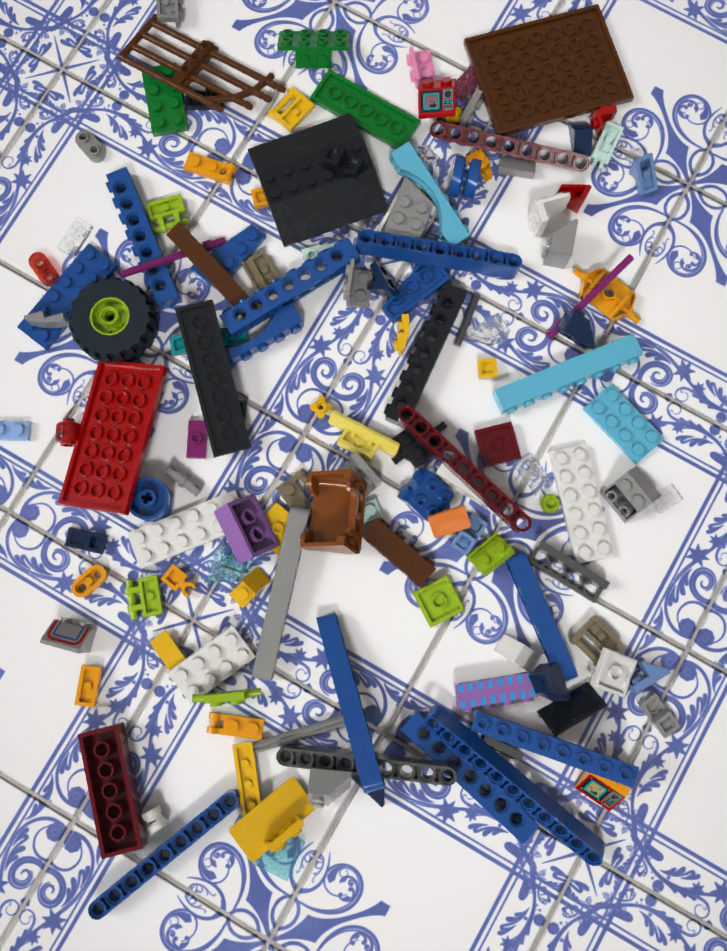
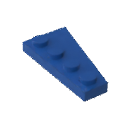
[190,224,266,292]
[381,264,452,324]

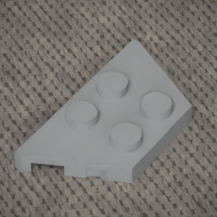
[383,177,434,238]

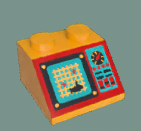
[574,771,631,811]

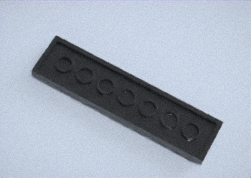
[175,299,252,458]

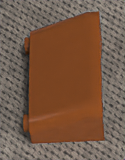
[300,469,367,554]

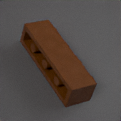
[362,518,436,588]

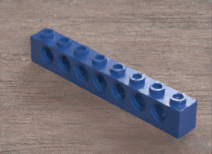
[106,167,182,311]
[219,238,360,339]
[400,710,539,844]
[471,710,639,788]

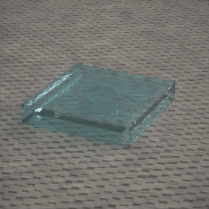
[251,837,306,881]

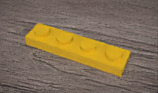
[232,741,262,817]

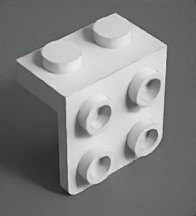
[528,192,571,237]

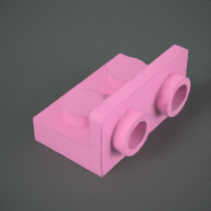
[406,47,437,89]

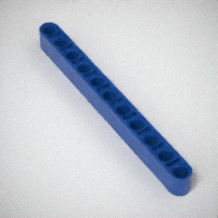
[424,705,606,866]

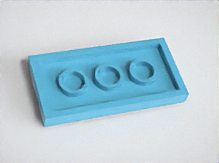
[582,383,665,465]

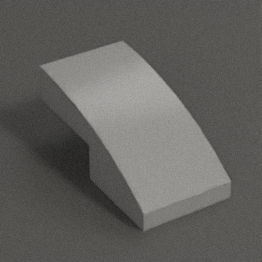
[24,311,69,328]
[637,691,681,739]

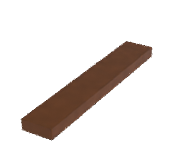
[166,222,258,318]

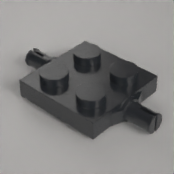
[391,421,447,470]

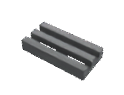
[482,735,524,761]

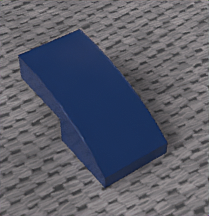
[64,527,108,554]

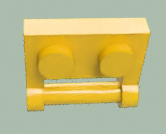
[267,87,315,133]

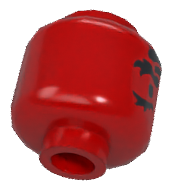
[55,418,80,447]

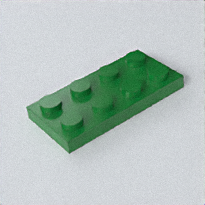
[142,62,189,137]

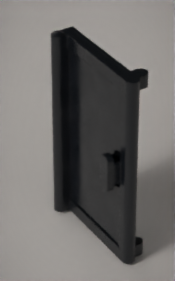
[537,682,607,737]

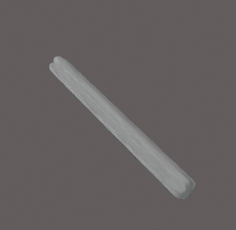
[253,708,368,753]

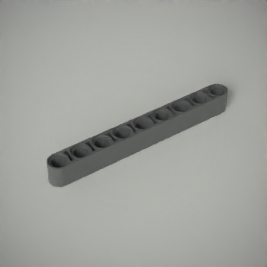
[276,743,458,786]

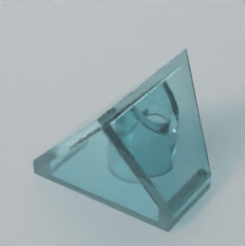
[205,540,249,583]

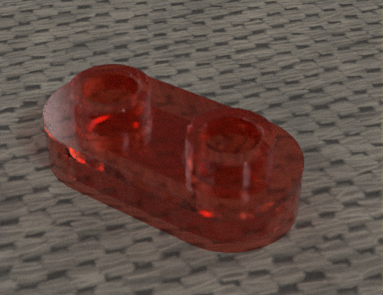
[29,252,59,287]

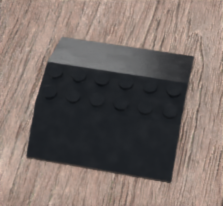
[247,113,388,248]

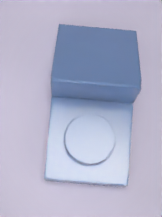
[629,153,658,196]
[629,661,671,693]

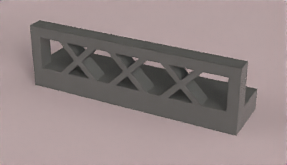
[528,541,610,603]

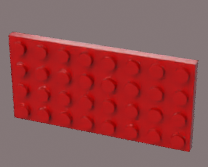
[58,361,168,516]

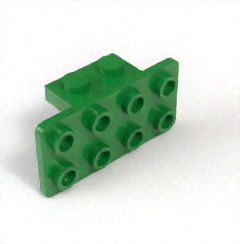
[277,29,350,68]

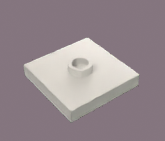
[590,647,638,698]

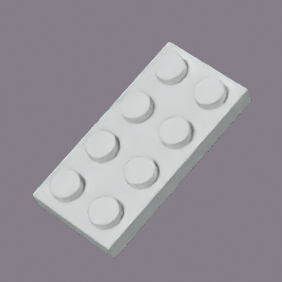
[167,624,256,704]

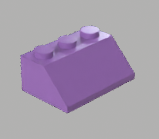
[214,493,280,565]

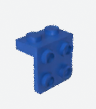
[397,467,454,522]

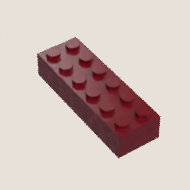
[78,722,148,859]

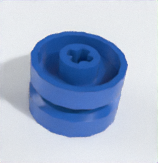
[448,155,482,201]
[130,477,174,523]

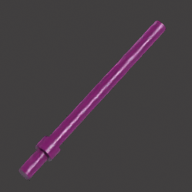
[119,237,226,278]
[546,254,634,340]

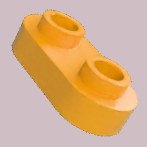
[71,565,108,598]

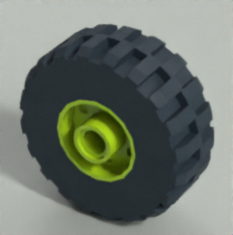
[69,277,159,363]

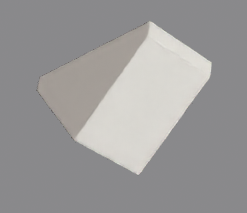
[494,634,538,672]

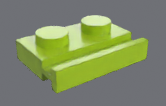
[466,533,515,577]

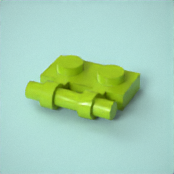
[145,194,190,234]
[124,575,164,620]

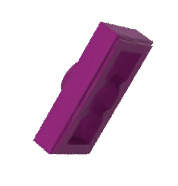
[186,420,208,459]

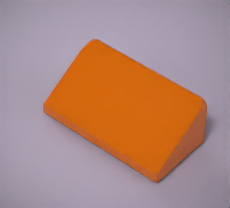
[427,504,471,538]

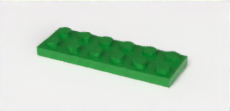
[310,69,421,149]

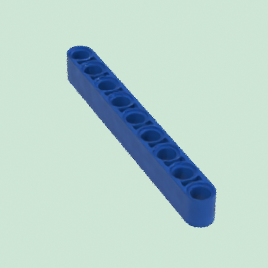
[355,229,522,278]
[316,612,385,794]
[88,789,240,920]

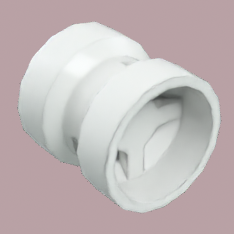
[141,805,168,834]

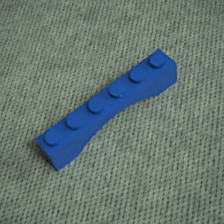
[226,302,304,369]

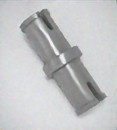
[165,464,203,497]

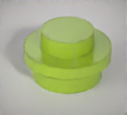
[540,494,560,513]

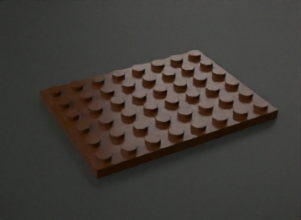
[463,4,634,136]

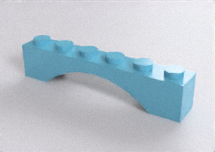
[388,141,470,245]

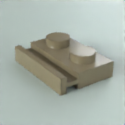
[241,250,280,290]

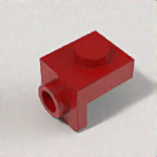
[590,104,617,135]

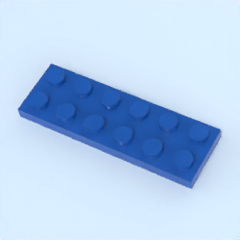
[17,243,119,351]

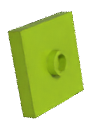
[412,575,465,628]

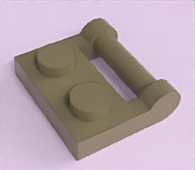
[276,468,314,510]
[569,615,623,667]

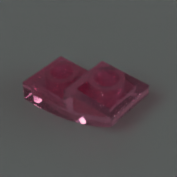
[456,66,478,102]

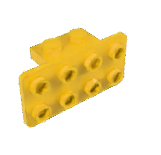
[229,777,315,862]

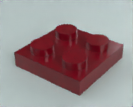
[474,421,522,468]

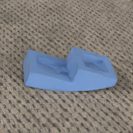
[451,513,489,556]

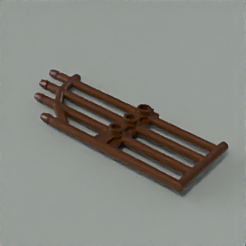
[116,13,286,113]

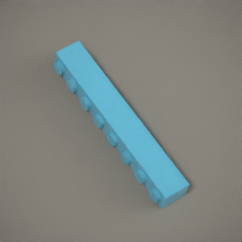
[492,333,643,415]

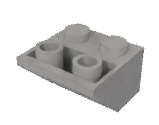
[600,466,661,523]

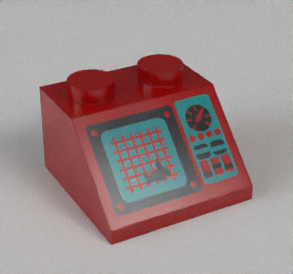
[418,77,457,119]

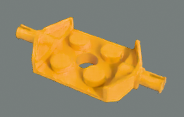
[573,267,641,324]

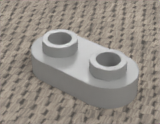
[75,130,106,163]

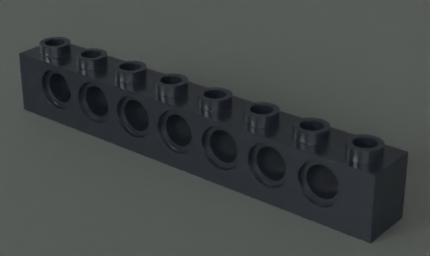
[383,283,467,429]

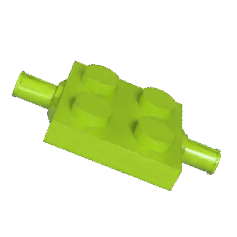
[192,688,262,707]

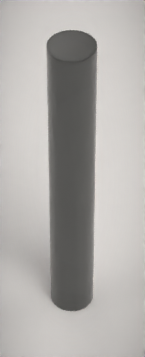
[454,293,480,347]

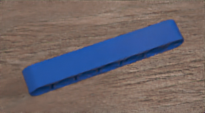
[505,550,578,682]

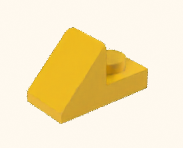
[229,567,271,609]

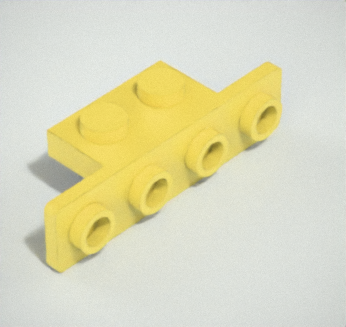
[328,410,400,462]

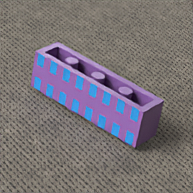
[453,671,538,712]

